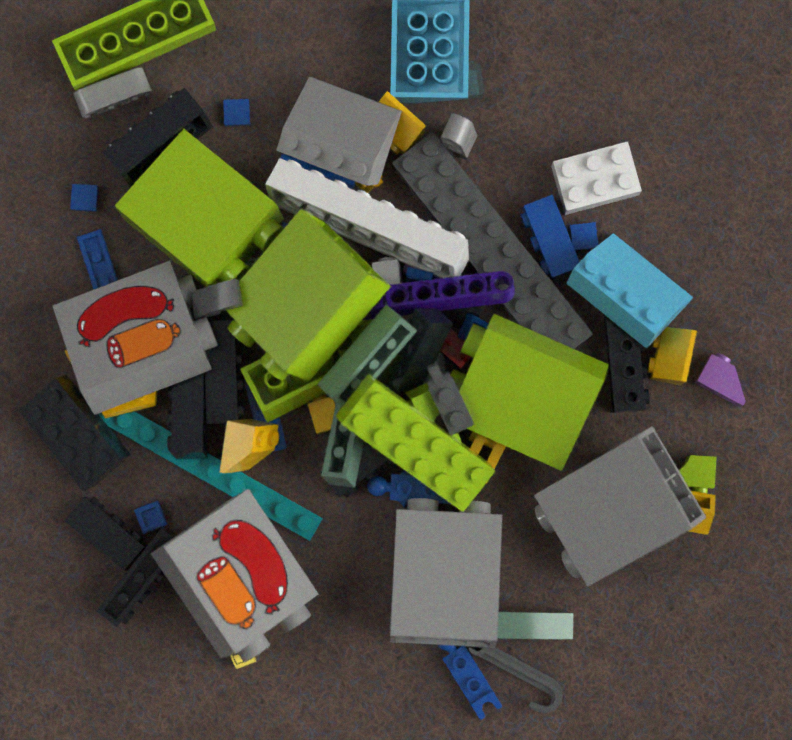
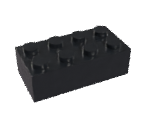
[103,88,213,187]
[19,375,131,492]

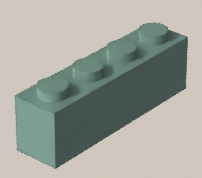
[318,304,417,406]
[321,402,364,488]

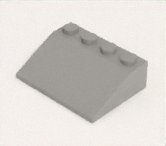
[276,77,402,186]

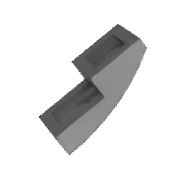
[191,279,243,319]

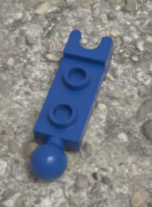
[367,474,451,504]
[437,645,502,720]

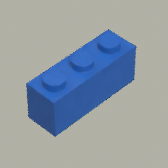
[520,195,579,280]

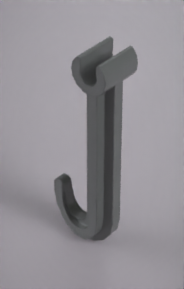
[467,647,563,713]

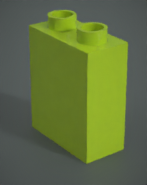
[115,129,284,287]
[226,209,391,381]
[450,314,609,471]

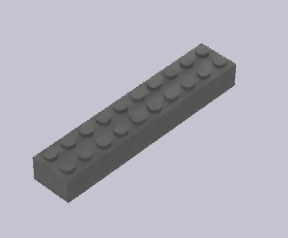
[392,132,593,349]

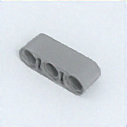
[73,68,152,119]
[441,114,477,159]

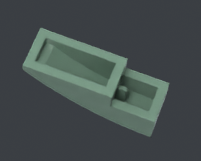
[497,612,574,639]

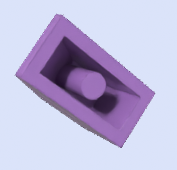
[694,353,746,407]

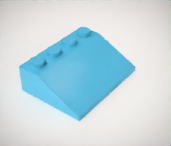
[391,0,470,103]
[566,233,693,348]

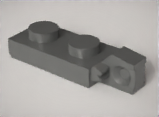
[427,362,475,435]

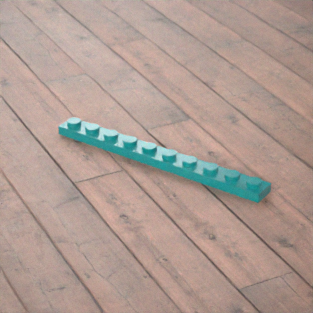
[98,411,323,541]

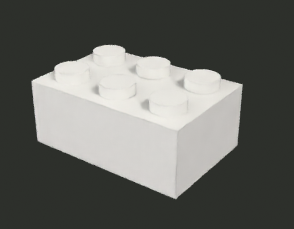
[551,142,642,215]

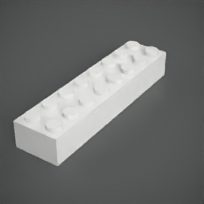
[265,158,469,279]

